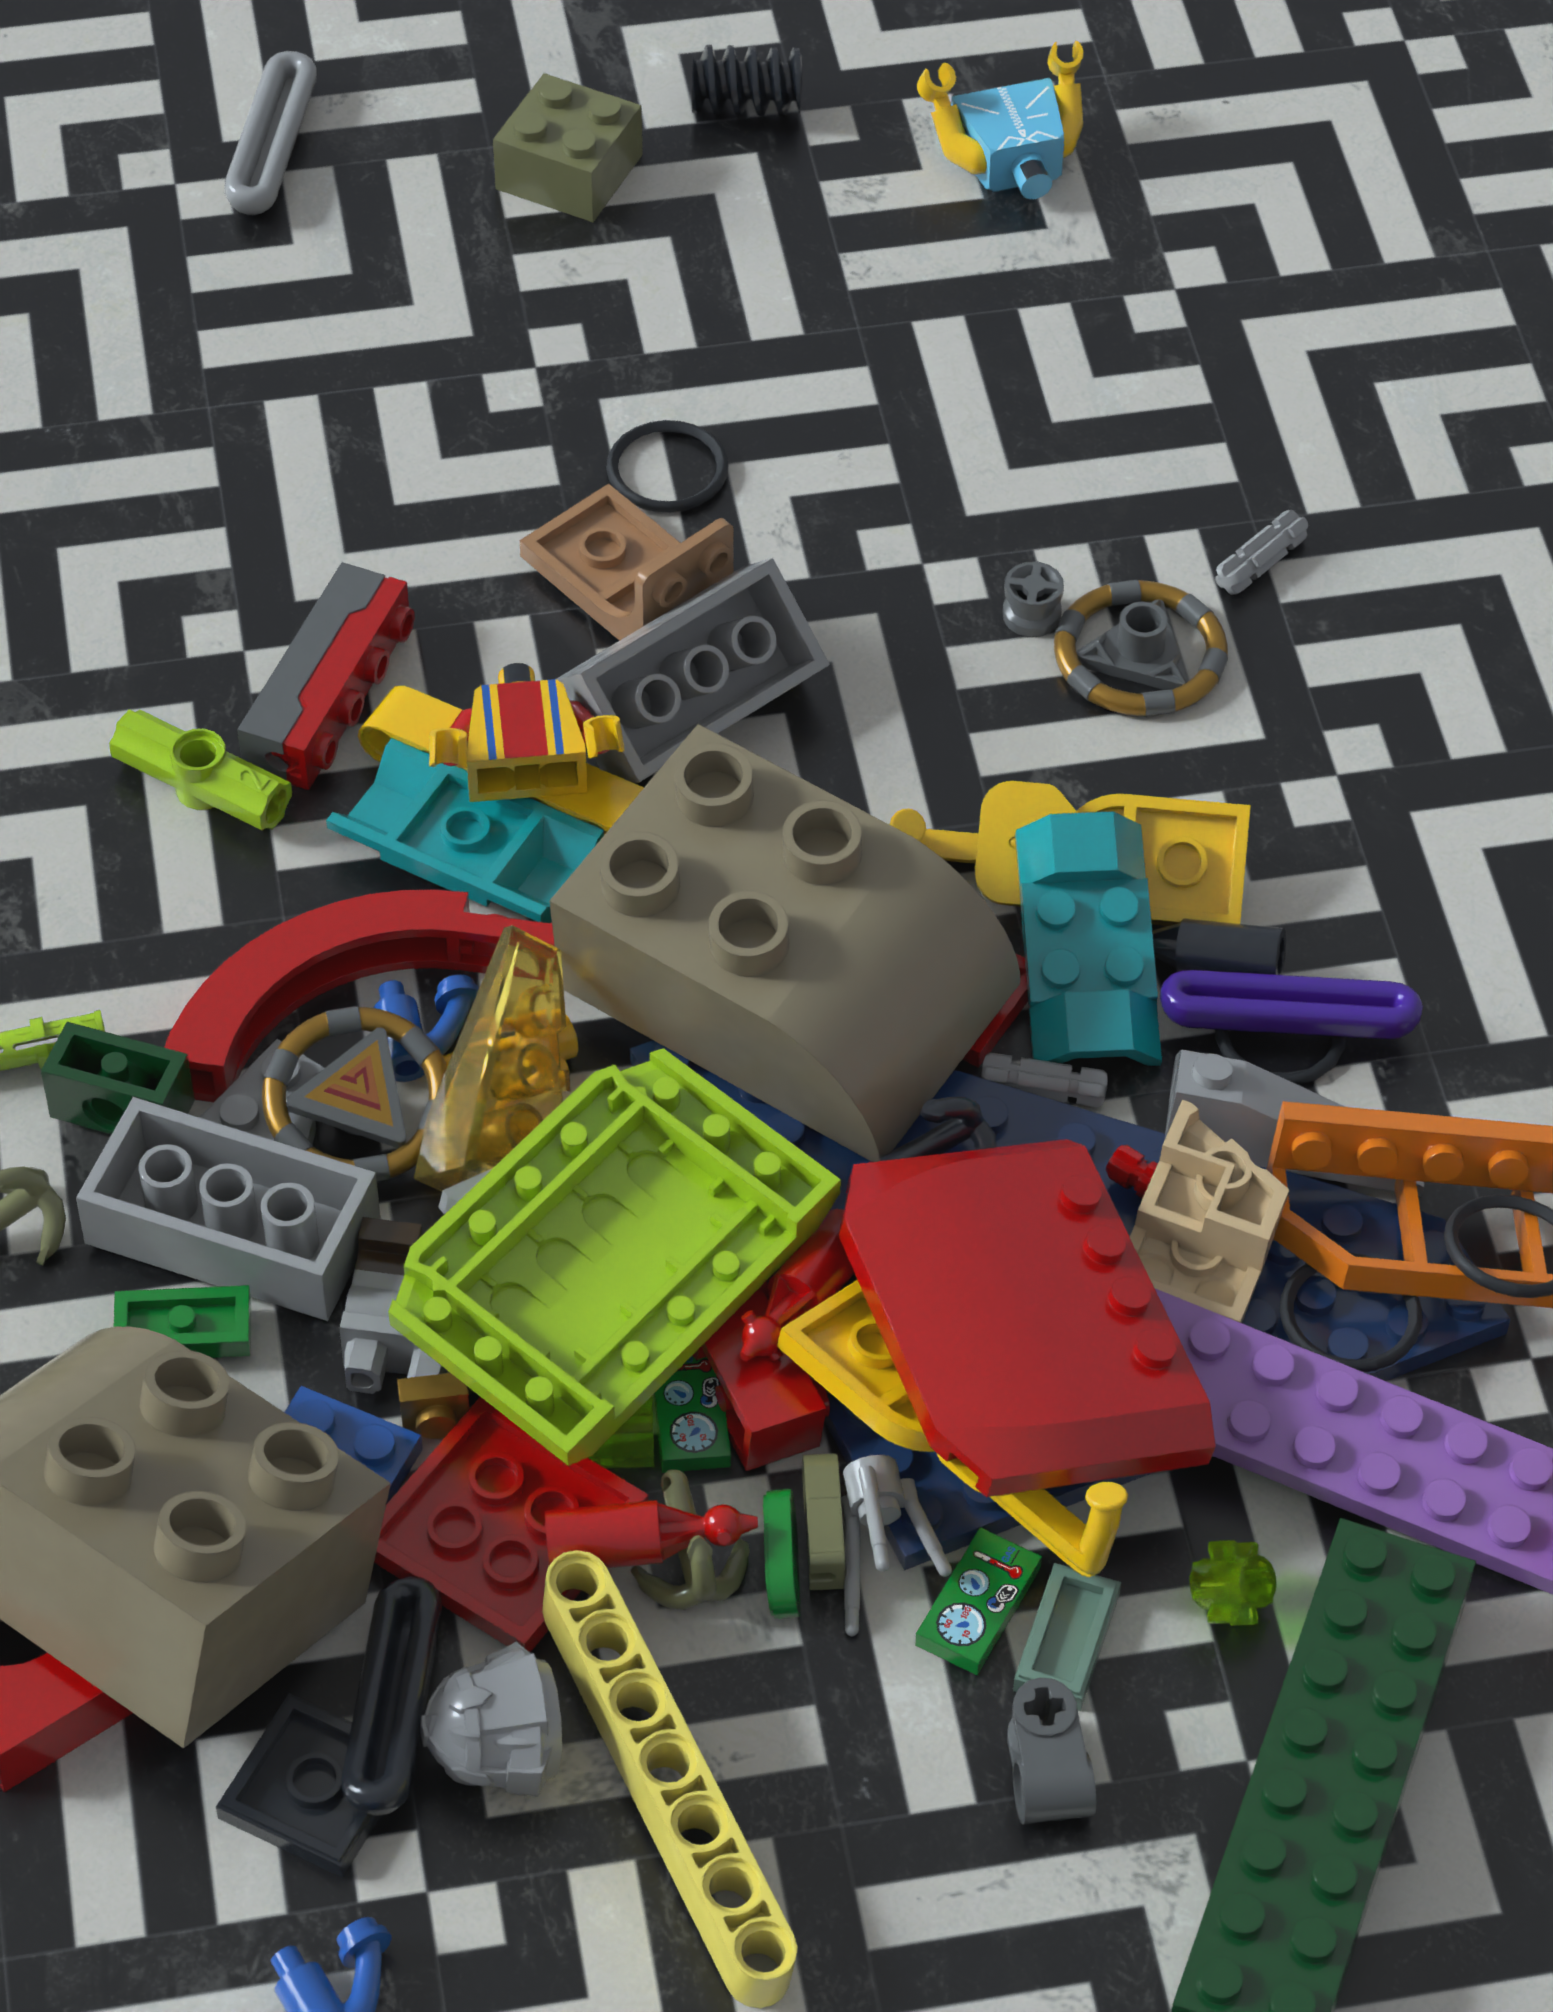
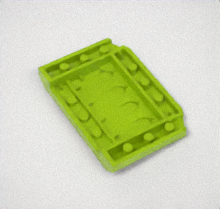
[388,1048,841,1466]

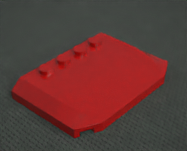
[839,1139,1216,1497]

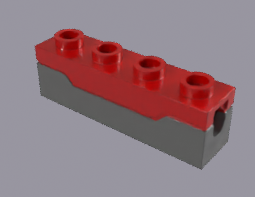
[237,562,415,790]

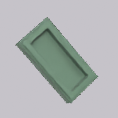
[1013,1563,1121,1711]

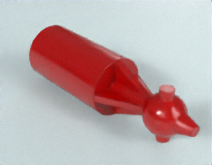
[740,1209,855,1361]
[545,1500,758,1568]

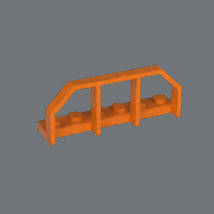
[1266,1101,1553,1308]

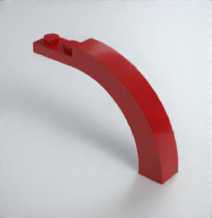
[164,889,559,1103]

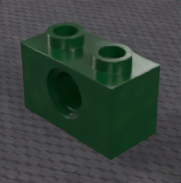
[41,1022,195,1134]

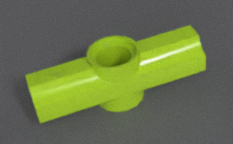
[109,709,292,830]

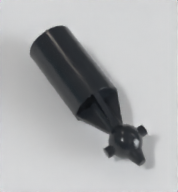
[1152,918,1286,975]

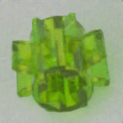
[1189,1540,1277,1626]

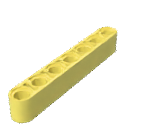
[542,1550,797,2008]

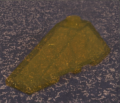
[414,925,571,1192]

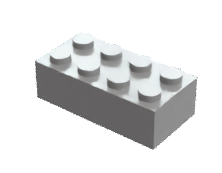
[556,558,830,783]
[76,1097,381,1321]

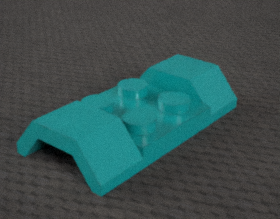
[326,738,604,923]
[1015,811,1162,1066]

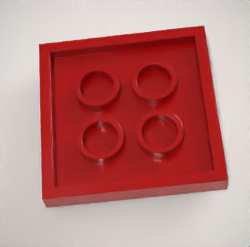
[374,1397,649,1653]

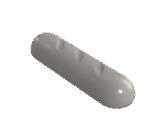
[225,51,317,215]

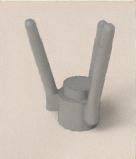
[841,1455,952,1636]

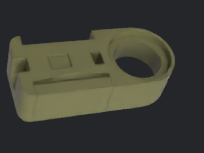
[802,1453,845,1590]

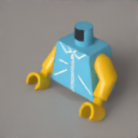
[917,40,1084,199]

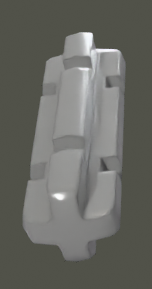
[1215,510,1309,595]
[981,1053,1108,1108]

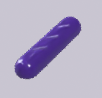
[1160,970,1423,1039]

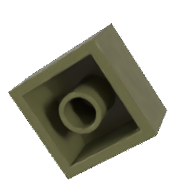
[493,73,643,222]

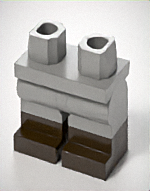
[339,1217,450,1394]

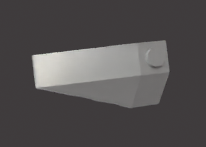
[1164,1049,1424,1197]

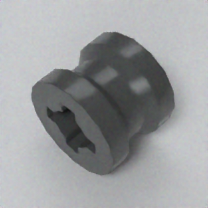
[1003,562,1064,637]

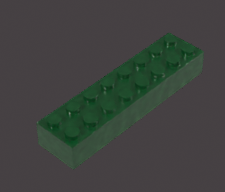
[1171,1518,1476,2012]

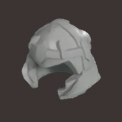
[420,1641,562,1797]

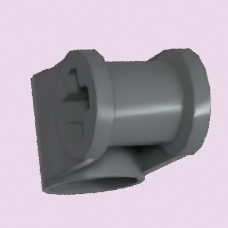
[1007,1677,1096,1824]

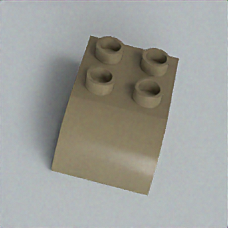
[550,724,1020,1162]
[0,1327,391,1748]

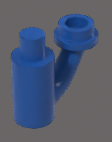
[374,975,483,1082]
[271,1917,392,2012]

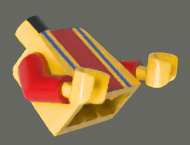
[429,663,625,802]

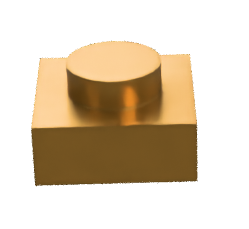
[397,1373,470,1439]

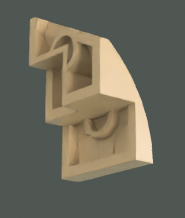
[1130,1100,1289,1323]

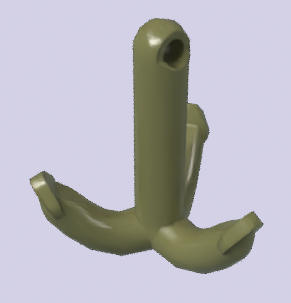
[0,1166,66,1265]
[630,1470,750,1610]

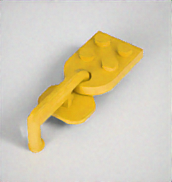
[889,781,1251,926]
[777,1280,1128,1577]

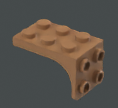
[519,484,733,641]

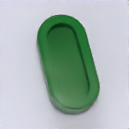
[763,1489,801,1619]

